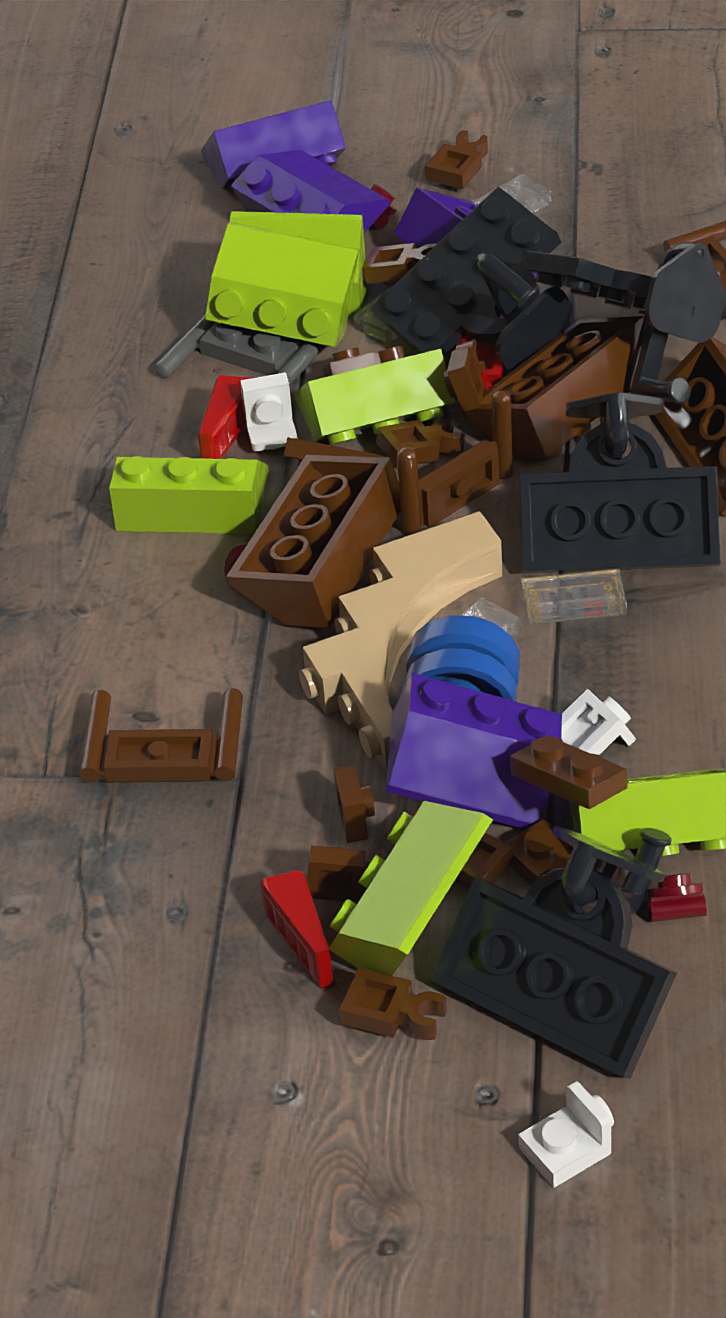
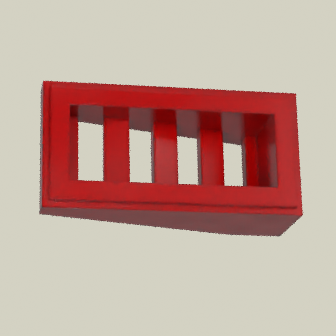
[198,375,251,459]
[260,869,333,989]

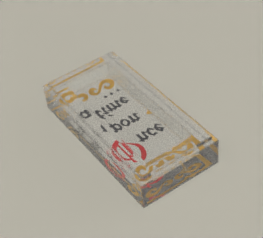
[521,569,627,625]

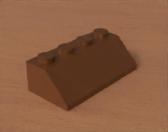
[464,316,664,461]
[654,337,726,516]
[226,455,401,628]

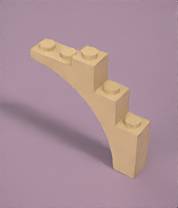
[299,511,502,775]

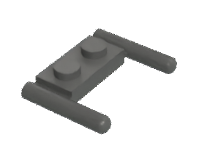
[155,313,318,386]

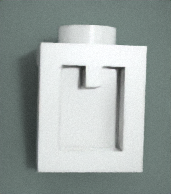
[240,372,297,451]
[562,689,636,755]
[518,1081,614,1188]

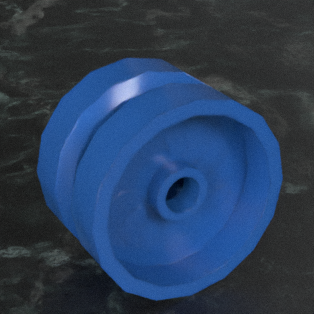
[402,615,520,701]

